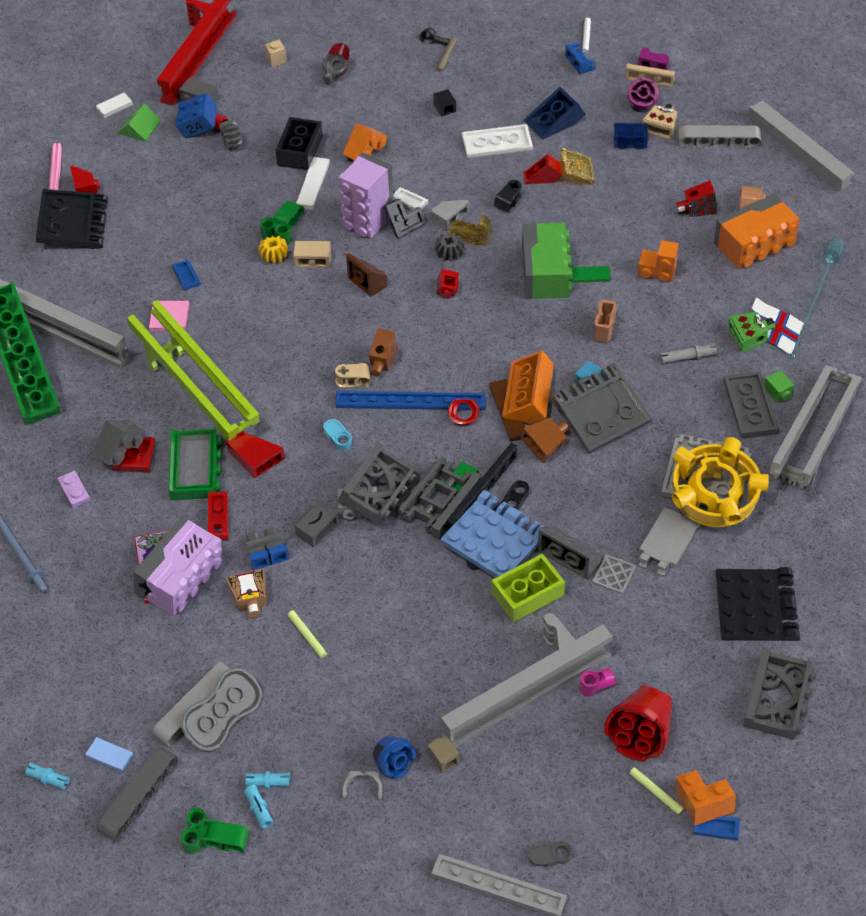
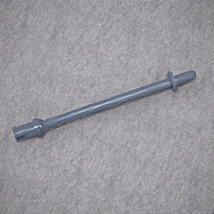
[0,516,47,592]

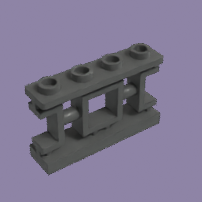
[398,456,481,540]

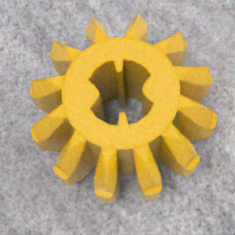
[258,235,289,264]

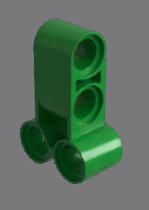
[260,201,304,244]
[180,808,249,854]

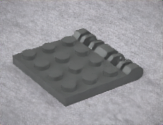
[550,363,652,453]

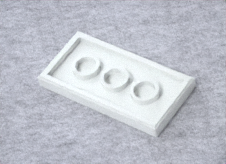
[462,124,533,158]

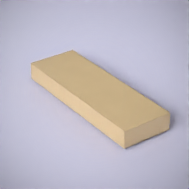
[625,64,675,87]

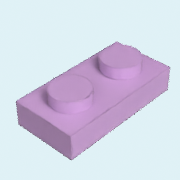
[57,471,90,508]

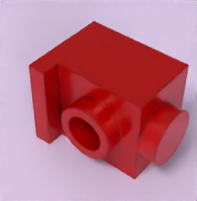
[437,269,459,299]

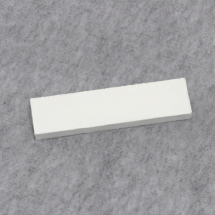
[296,157,330,209]

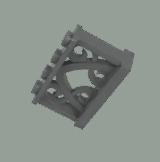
[337,442,416,526]
[743,648,815,740]

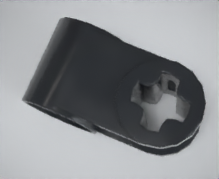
[494,180,522,213]

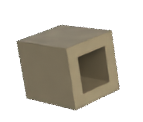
[428,735,460,773]

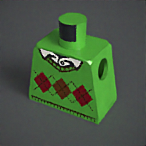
[728,312,775,353]

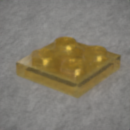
[559,148,595,185]

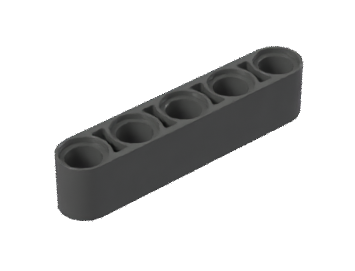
[97,747,178,842]

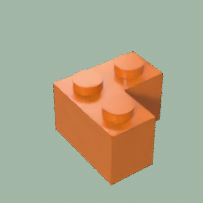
[343,123,388,160]
[637,240,679,282]
[676,770,736,825]

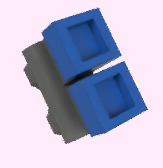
[246,527,289,571]

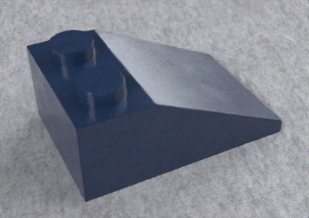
[523,87,586,139]

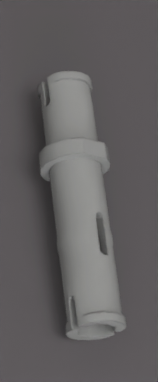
[660,343,717,364]

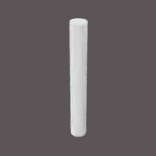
[582,18,591,52]

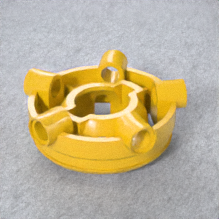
[672,437,769,527]

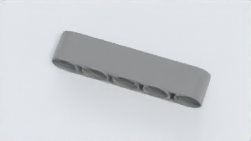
[679,125,762,147]
[152,662,230,747]

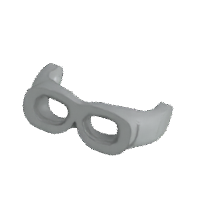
[343,771,382,799]

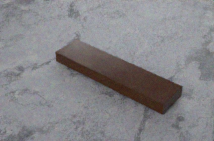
[489,379,525,442]

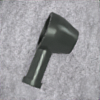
[419,27,450,46]

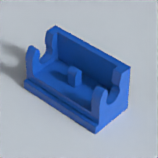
[565,42,596,75]

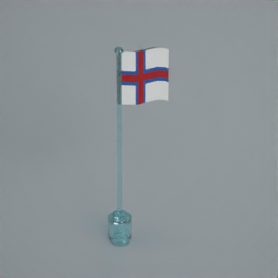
[750,237,845,360]

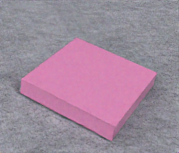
[149,301,189,331]

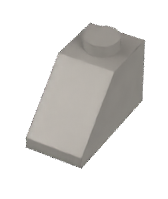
[431,200,469,231]

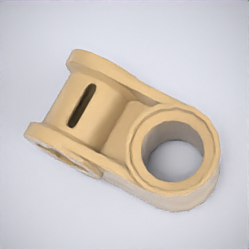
[335,363,371,388]

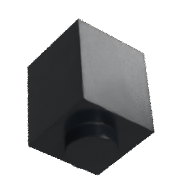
[433,89,456,117]

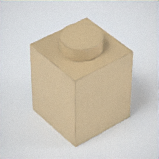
[265,40,287,67]

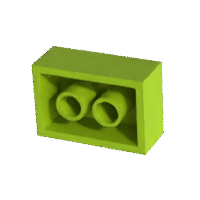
[491,553,565,623]

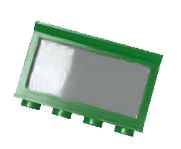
[168,427,222,501]

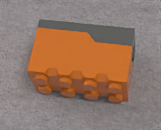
[714,194,800,269]

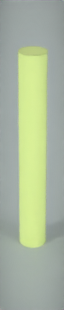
[288,610,327,658]
[629,767,685,815]

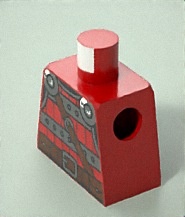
[676,180,717,218]

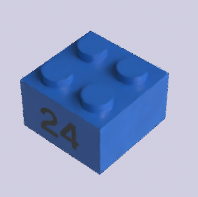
[175,93,217,138]

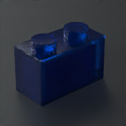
[613,123,648,149]

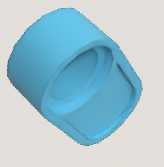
[323,419,352,450]

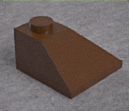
[346,253,387,297]

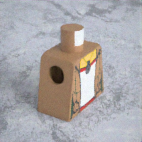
[226,569,267,618]

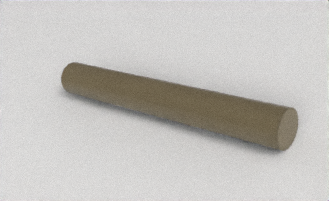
[436,37,457,72]

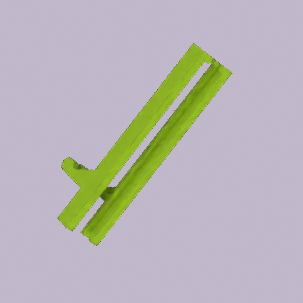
[127,300,259,441]

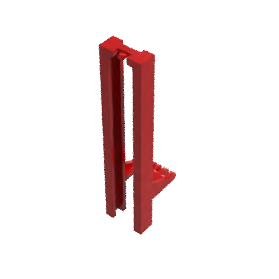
[157,0,237,106]

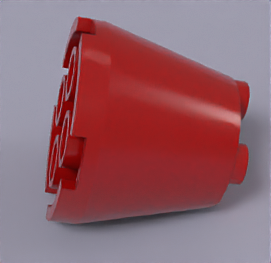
[604,685,672,761]

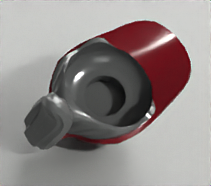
[323,43,350,85]

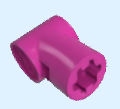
[579,668,615,697]

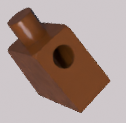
[369,328,398,376]
[520,418,569,463]

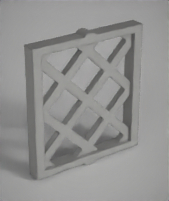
[592,554,636,594]

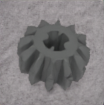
[219,120,242,149]
[435,232,464,261]

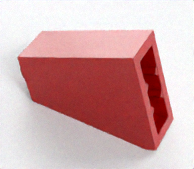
[226,431,285,479]

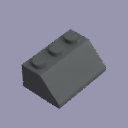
[538,525,602,580]

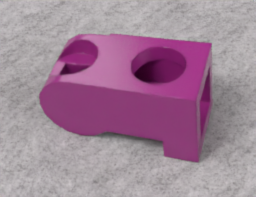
[638,47,669,70]

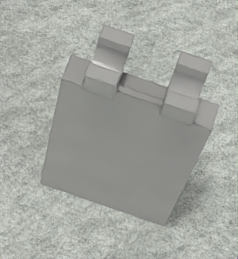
[638,507,700,577]

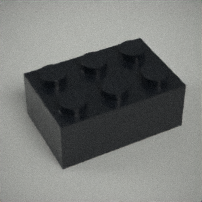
[275,117,323,170]

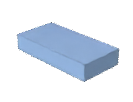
[85,737,134,773]

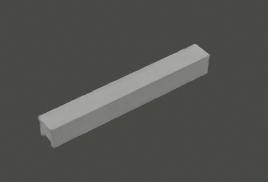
[748,100,854,192]

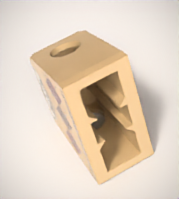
[642,104,677,140]

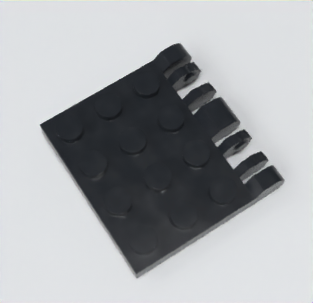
[36,189,108,249]
[715,567,800,641]

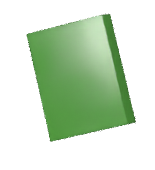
[117,103,161,142]

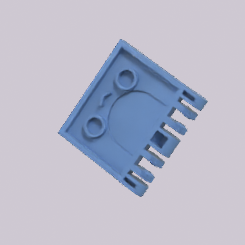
[441,490,545,578]

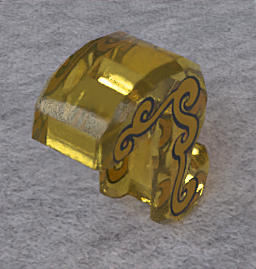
[449,214,492,245]

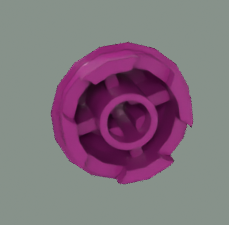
[627,77,660,110]

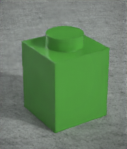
[765,371,794,403]

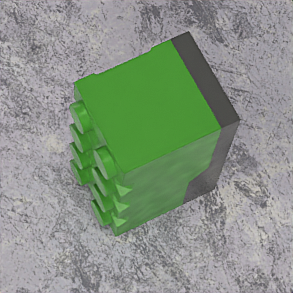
[522,223,572,299]

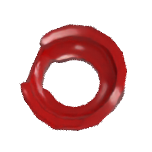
[448,398,480,426]

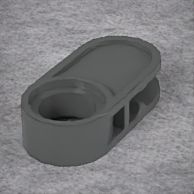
[529,841,572,867]

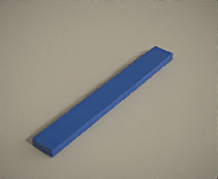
[335,391,485,411]

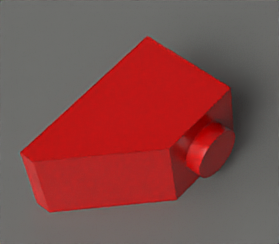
[523,154,563,184]
[70,166,100,194]

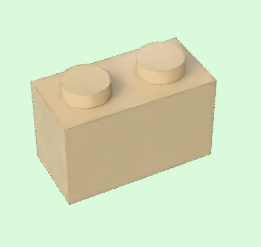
[293,241,331,268]

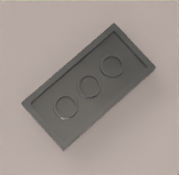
[723,371,779,438]

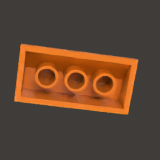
[502,350,554,424]

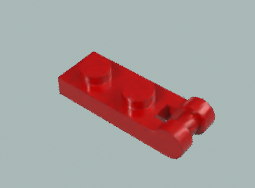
[208,492,229,541]

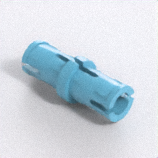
[25,762,70,791]
[245,771,290,789]
[244,785,273,829]

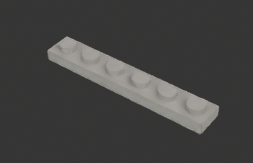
[432,854,567,916]

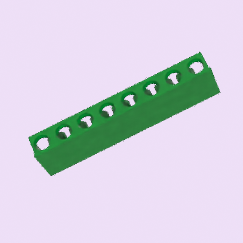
[0,281,61,425]

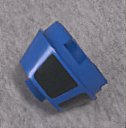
[372,736,416,779]

